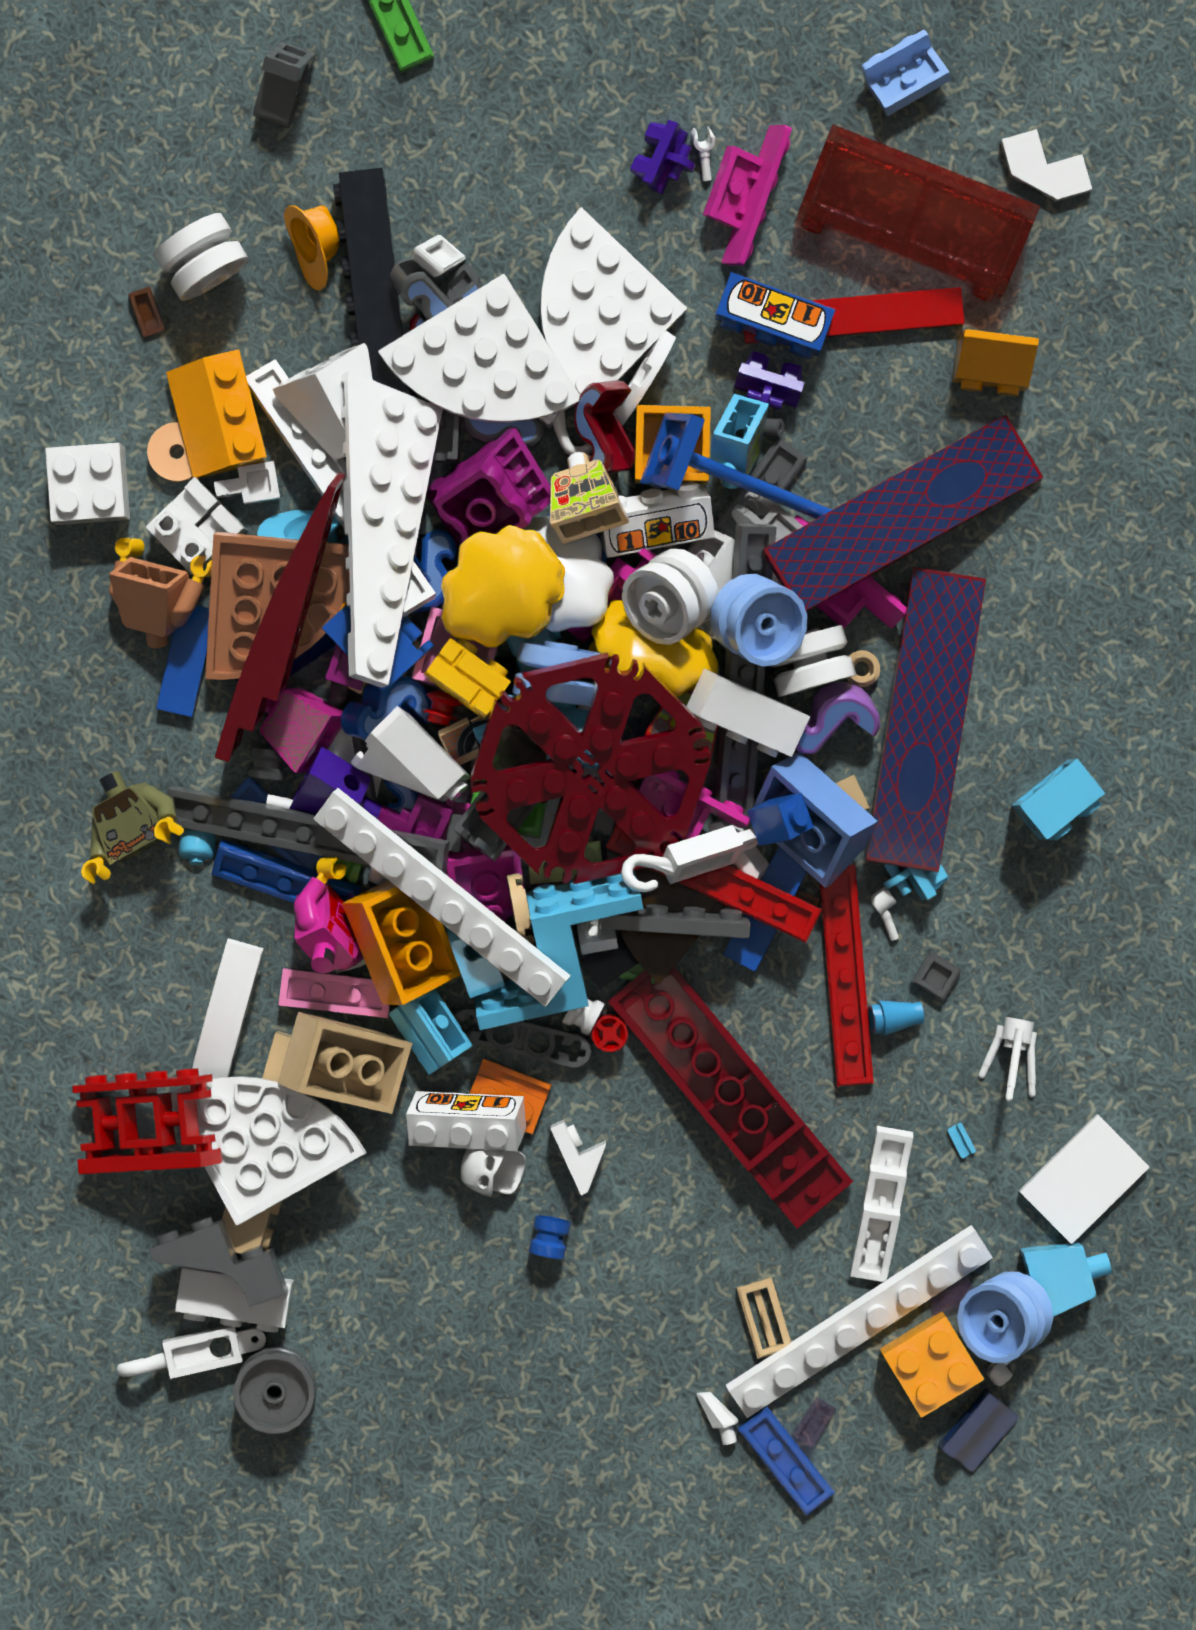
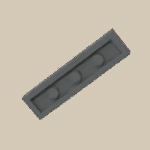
[599,904,750,938]

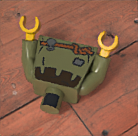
[81,771,184,884]

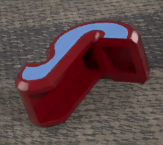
[574,381,636,473]

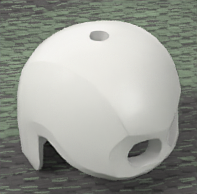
[461,1149,526,1196]

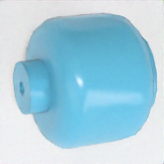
[179,829,216,865]

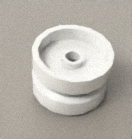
[153,213,249,301]
[622,548,718,645]
[772,625,856,697]

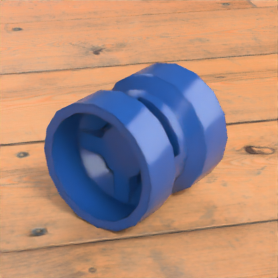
[529,1215,571,1259]

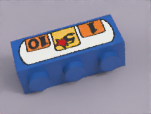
[715,272,835,359]

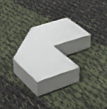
[1000,129,1092,202]

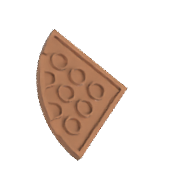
[205,532,350,680]

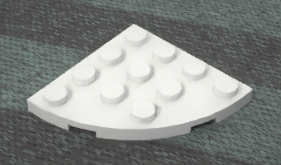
[540,207,687,394]
[378,274,580,423]
[171,1076,367,1226]

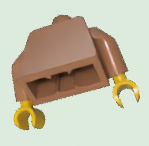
[109,538,212,648]

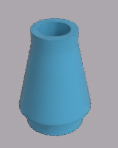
[868,1000,924,1036]

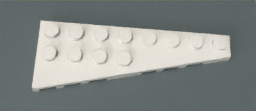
[340,371,443,688]

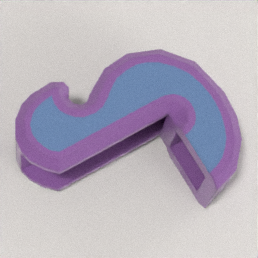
[796,682,880,754]

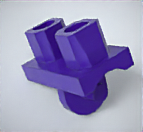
[630,119,696,195]
[734,351,805,410]

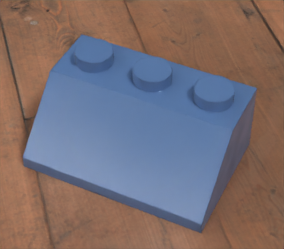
[753,752,878,888]

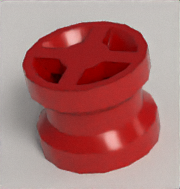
[591,1014,628,1052]

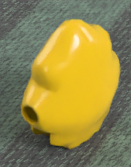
[441,525,566,648]
[588,600,719,696]

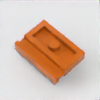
[470,1058,552,1134]

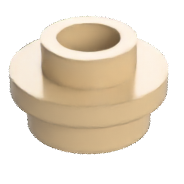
[846,650,880,687]

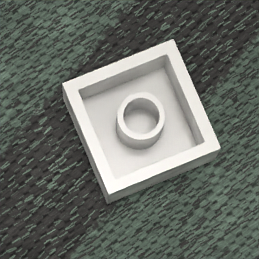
[45,443,130,525]

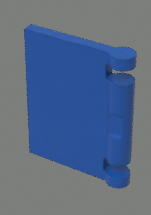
[322,605,434,693]

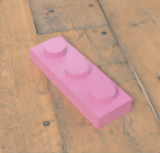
[279,968,390,1018]

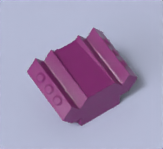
[426,428,551,549]

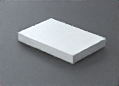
[1019,1114,1150,1244]

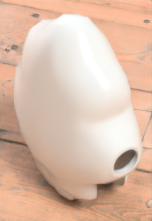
[523,516,614,632]

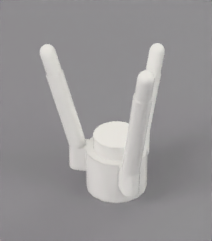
[978,1017,1037,1102]

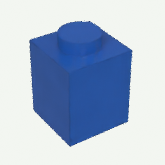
[747,793,814,846]

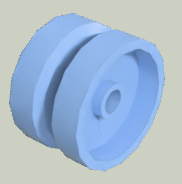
[710,574,807,667]
[513,641,600,706]
[957,1272,1053,1363]

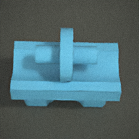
[883,864,949,901]

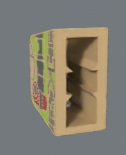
[550,452,629,544]

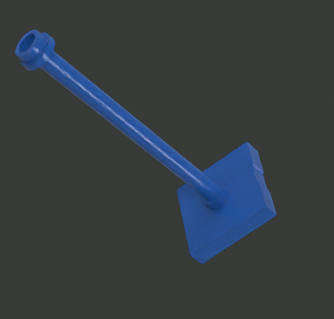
[640,413,832,519]

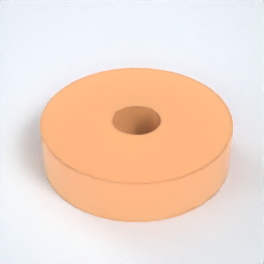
[147,422,193,482]

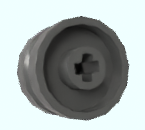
[233,1345,317,1434]

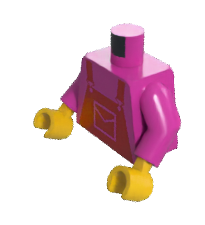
[294,857,364,974]

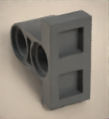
[253,41,316,128]

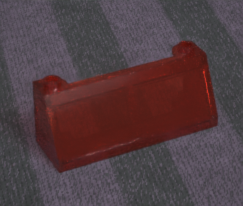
[796,124,1040,302]

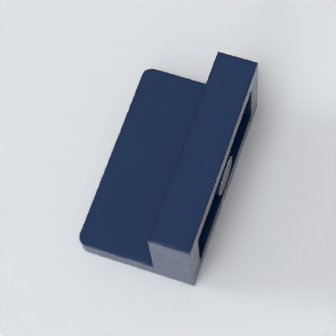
[939,1388,1018,1471]

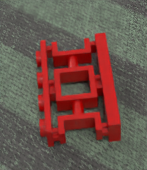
[72,1068,222,1174]

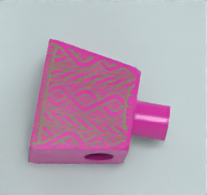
[260,688,343,773]

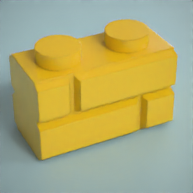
[423,637,511,719]

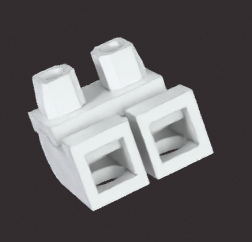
[146,477,247,575]

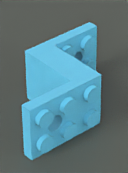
[474,870,644,1030]

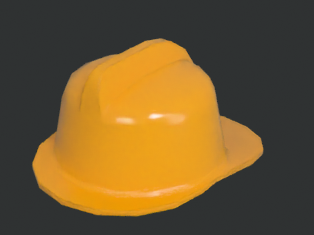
[284,205,340,291]

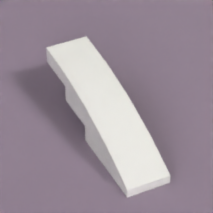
[192,938,264,1079]
[850,1126,913,1282]

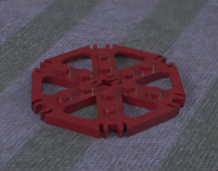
[470,653,711,885]

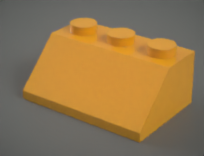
[166,349,267,478]

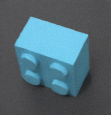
[1011,758,1105,841]

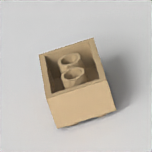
[278,1012,412,1114]

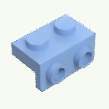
[862,30,951,116]

